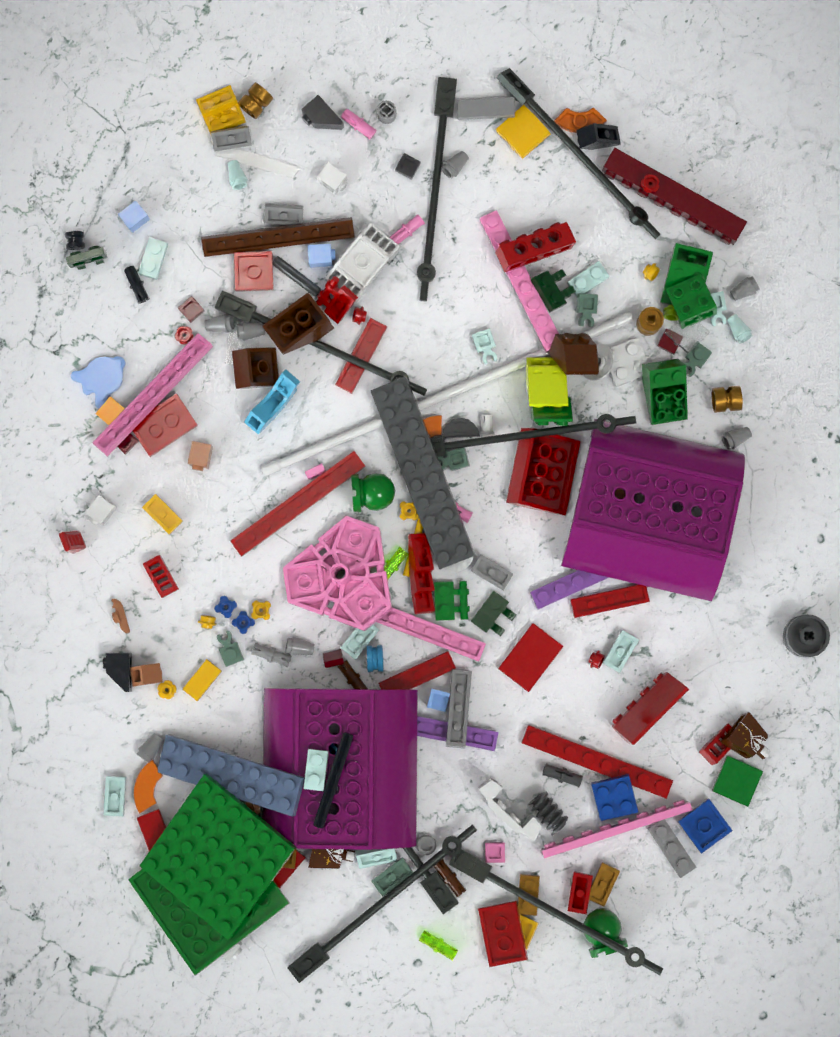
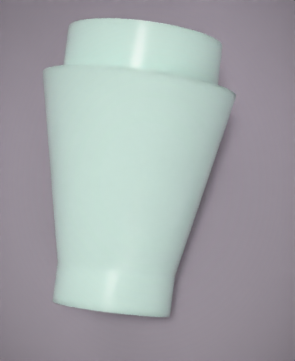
[227,160,248,190]
[727,314,752,344]

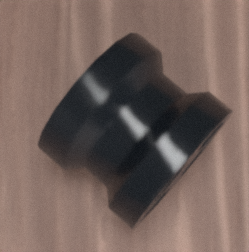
[65,231,85,250]

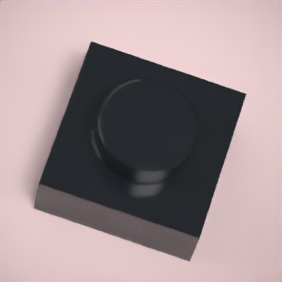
[395,153,421,180]

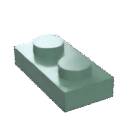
[371,857,413,897]

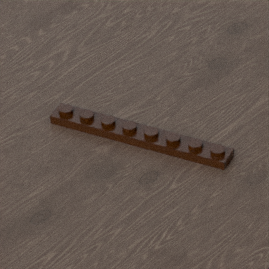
[201,217,355,257]

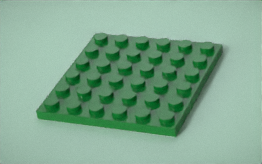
[140,773,297,940]
[128,869,290,976]

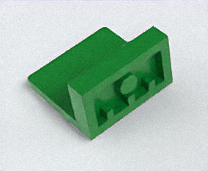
[666,274,717,329]

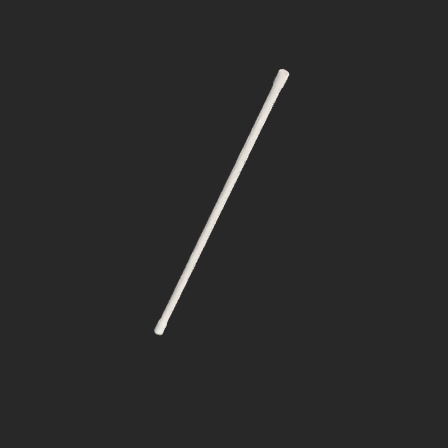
[261,312,634,477]

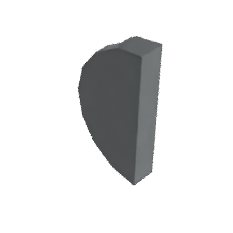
[442,418,480,438]

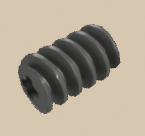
[527,791,568,836]

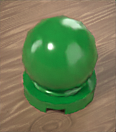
[351,473,396,512]
[583,908,628,958]

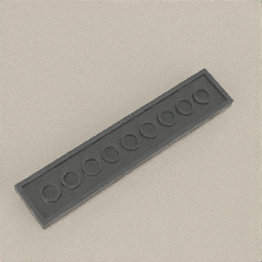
[371,376,476,570]

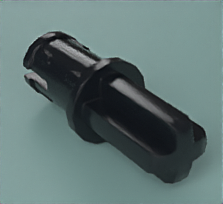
[124,266,150,304]

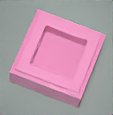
[305,463,326,480]
[485,842,505,863]

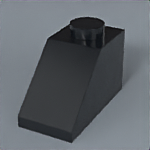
[301,95,344,130]
[576,123,621,150]
[103,653,132,692]

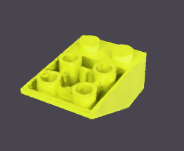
[526,357,568,408]

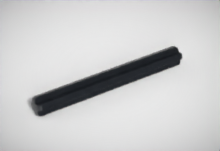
[313,732,353,828]

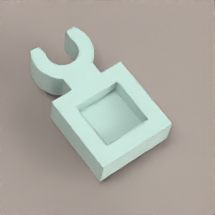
[710,291,727,326]
[472,328,497,365]

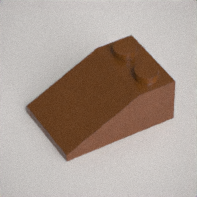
[262,292,334,355]

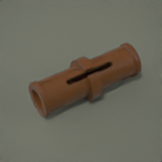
[337,660,368,689]
[433,859,466,897]

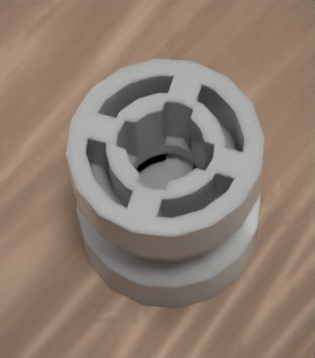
[377,100,396,124]

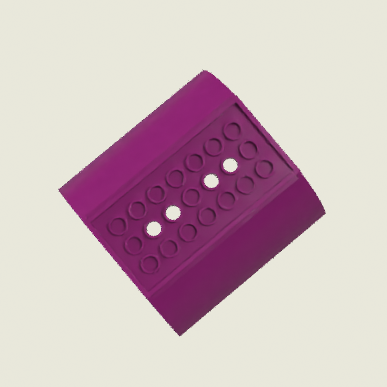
[561,419,745,602]
[262,688,418,850]

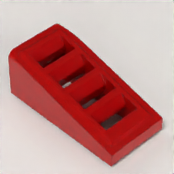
[59,531,86,554]
[143,555,179,598]
[699,723,731,765]

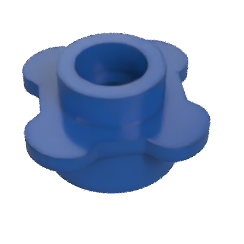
[214,596,237,618]
[232,611,255,634]

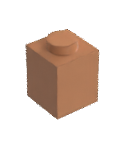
[188,441,213,471]
[130,663,163,687]

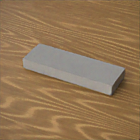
[458,97,515,120]

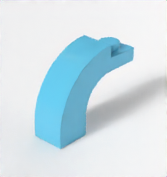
[244,370,300,434]

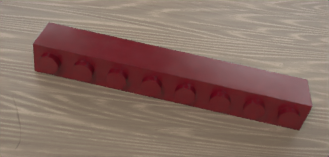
[602,147,747,245]

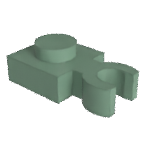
[576,294,598,327]
[684,342,712,377]
[438,448,470,471]
[217,631,244,667]

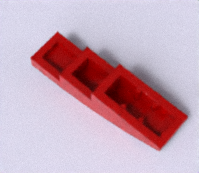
[408,533,435,614]

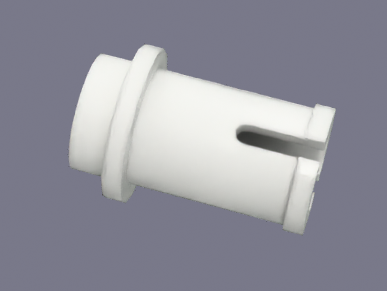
[480,415,495,437]

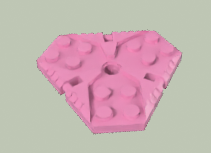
[283,516,392,631]

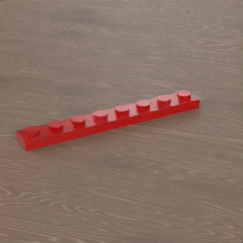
[230,451,366,557]
[521,725,673,799]

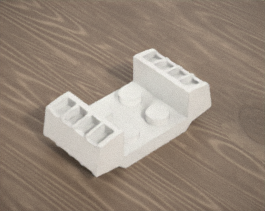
[325,223,400,303]
[478,778,542,841]

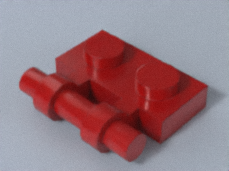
[316,276,358,324]

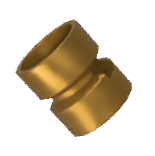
[238,82,273,119]
[636,307,664,336]
[712,386,743,413]

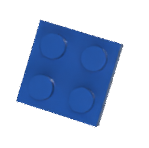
[591,774,639,821]
[677,798,733,854]

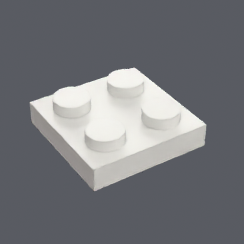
[610,338,648,387]

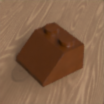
[549,333,599,375]
[232,348,279,389]

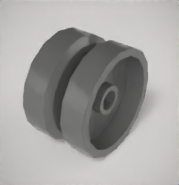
[783,614,830,657]

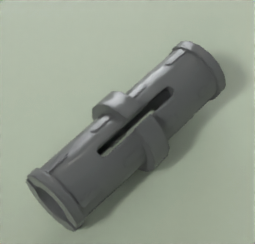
[542,763,583,788]

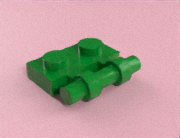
[434,581,470,621]

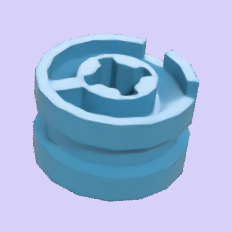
[367,645,384,672]

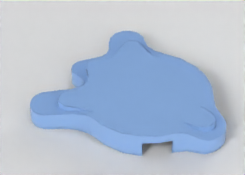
[71,356,126,409]

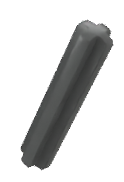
[272,256,321,297]

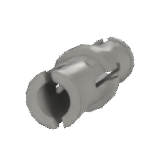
[251,643,292,667]

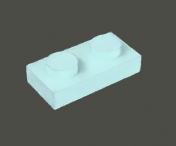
[138,237,168,280]
[567,261,610,297]
[340,625,379,660]
[603,630,639,673]
[304,749,329,791]
[103,776,126,816]
[355,849,397,869]

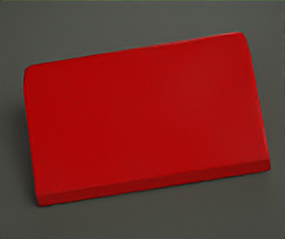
[137,809,166,851]
[567,871,593,915]

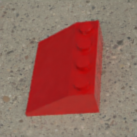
[506,428,581,516]
[611,672,689,745]

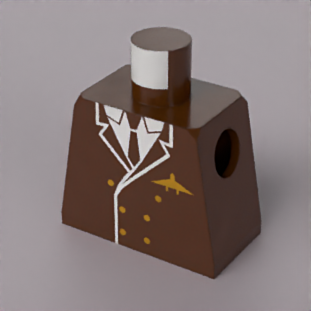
[721,712,770,760]
[308,849,355,869]

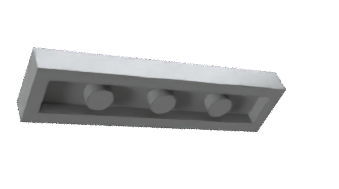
[446,669,472,749]

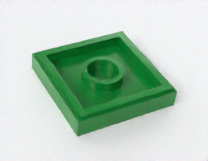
[712,756,763,807]

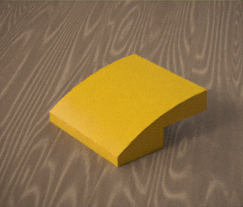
[196,85,246,134]
[496,105,551,159]

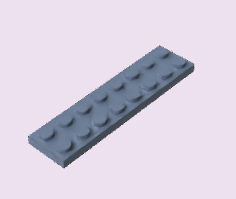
[158,734,305,817]

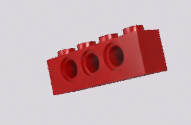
[495,222,576,273]

